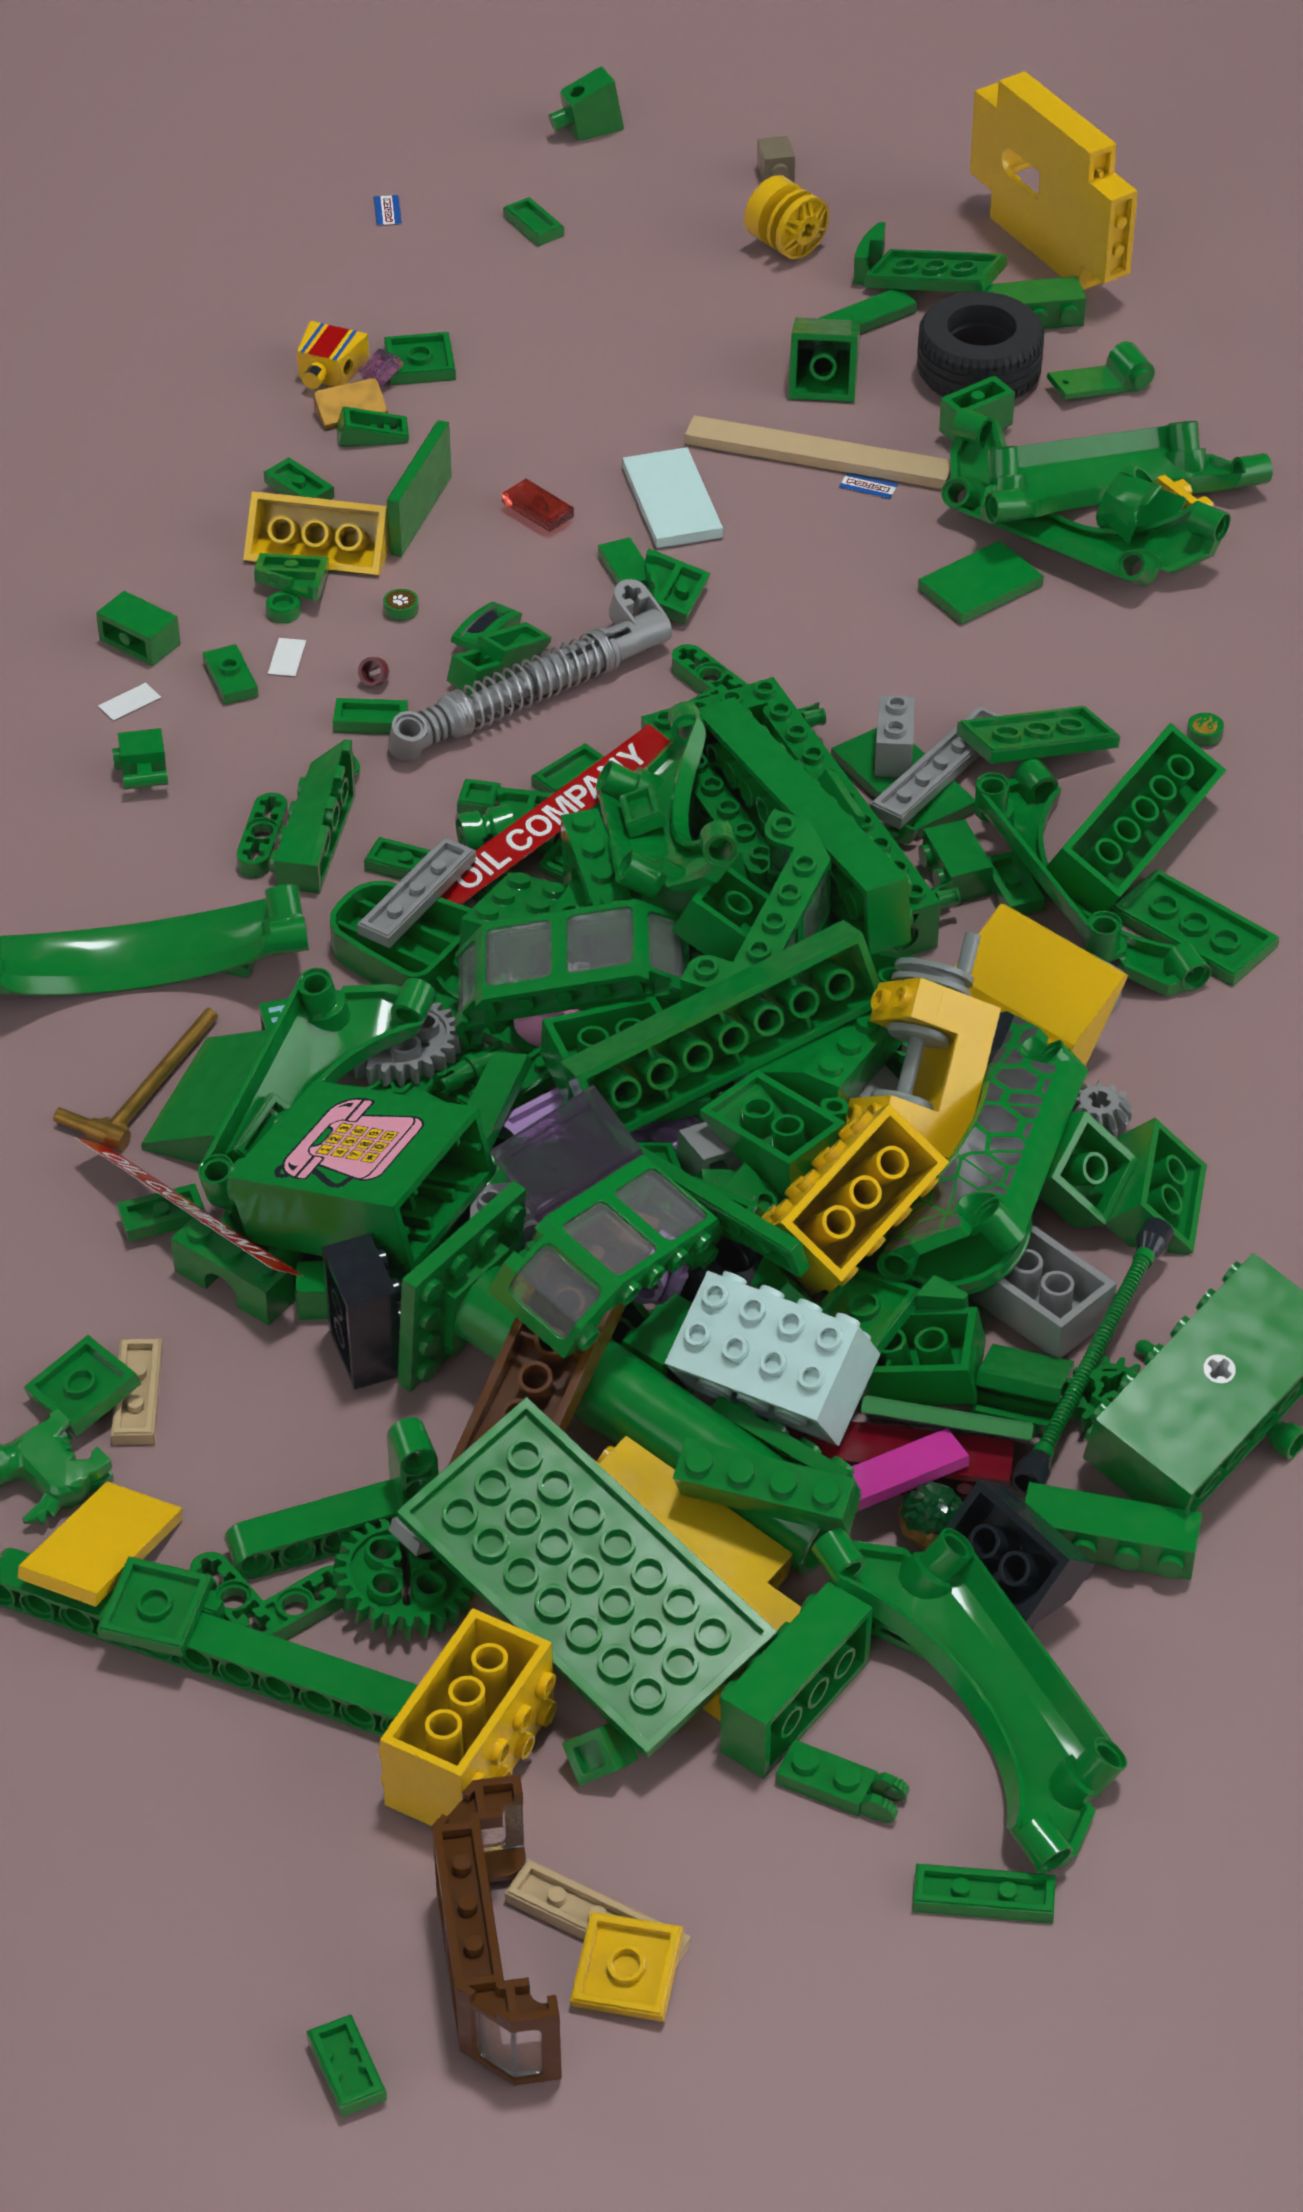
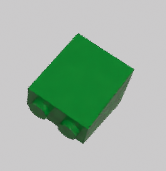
[788,318,861,402]

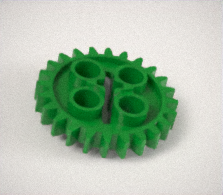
[332,1519,474,1640]

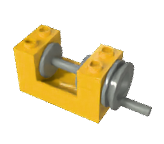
[847,932,1001,1160]

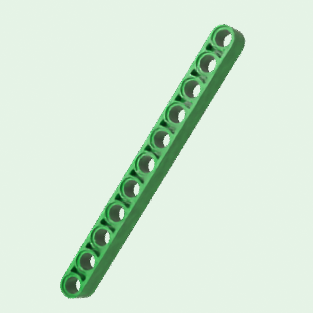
[0,1548,418,1737]

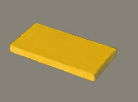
[18,1481,183,1607]

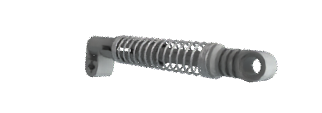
[388,579,672,761]

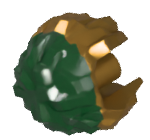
[898,1481,963,1550]

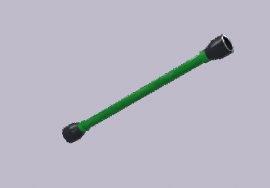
[1010,1217,1174,1495]

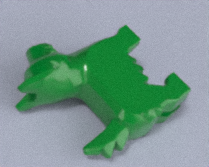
[0,1408,114,1525]

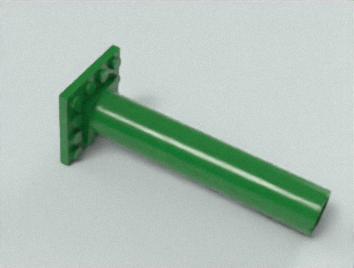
[398,1180,829,1576]

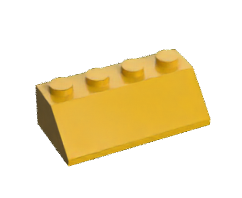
[243,491,389,576]

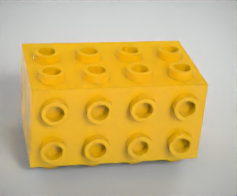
[761,1104,949,1295]
[378,1608,557,1826]

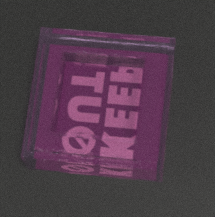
[358,349,404,387]

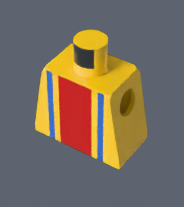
[297,321,370,389]

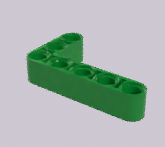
[224,1417,439,1579]

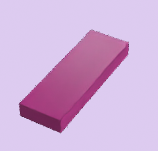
[852,1428,969,1512]

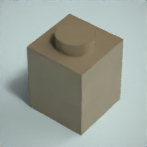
[757,136,795,183]

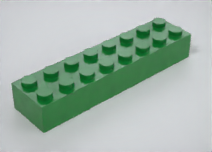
[560,920,880,1135]

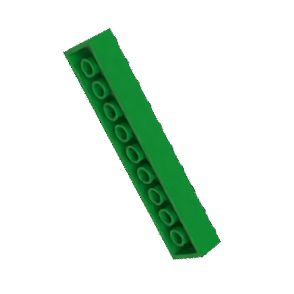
[699,697,914,955]

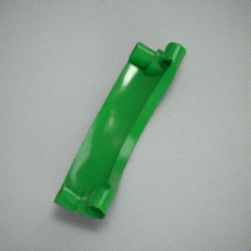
[0,884,309,996]

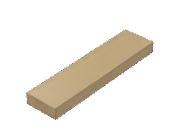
[504,1859,691,1966]

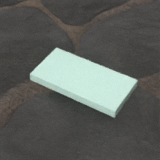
[622,447,723,548]

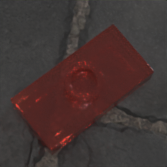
[502,478,574,532]

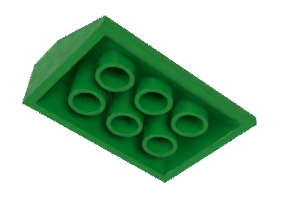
[733,1010,904,1107]
[141,1029,272,1164]

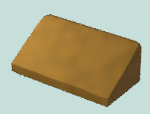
[313,377,388,430]

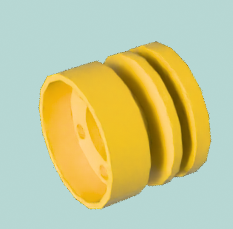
[744,175,829,260]

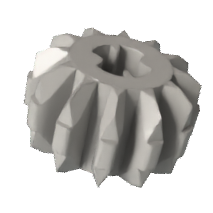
[1071,1080,1132,1139]

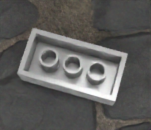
[968,1224,1117,1358]

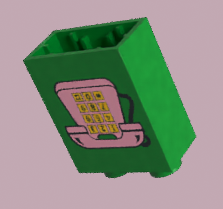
[227,1080,496,1273]

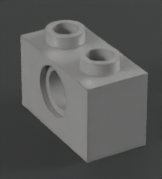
[875,695,916,778]

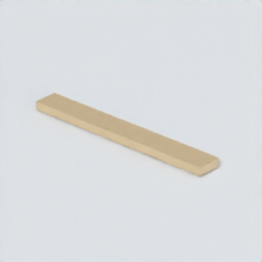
[685,415,951,489]

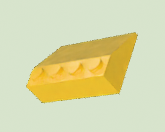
[954,904,1128,1066]

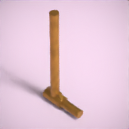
[53,1008,218,1151]

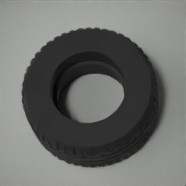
[917,291,1044,399]

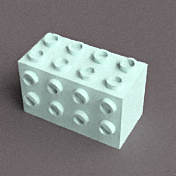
[665,1271,880,1446]

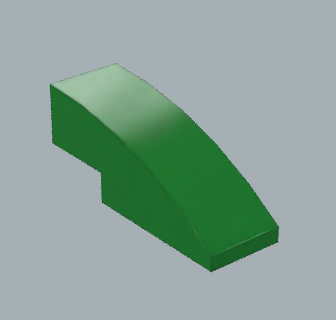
[446,622,552,695]

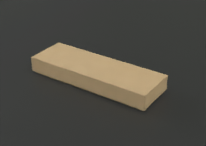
[111,1339,163,1445]

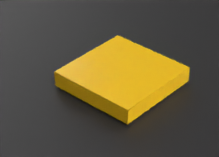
[570,1911,684,2022]

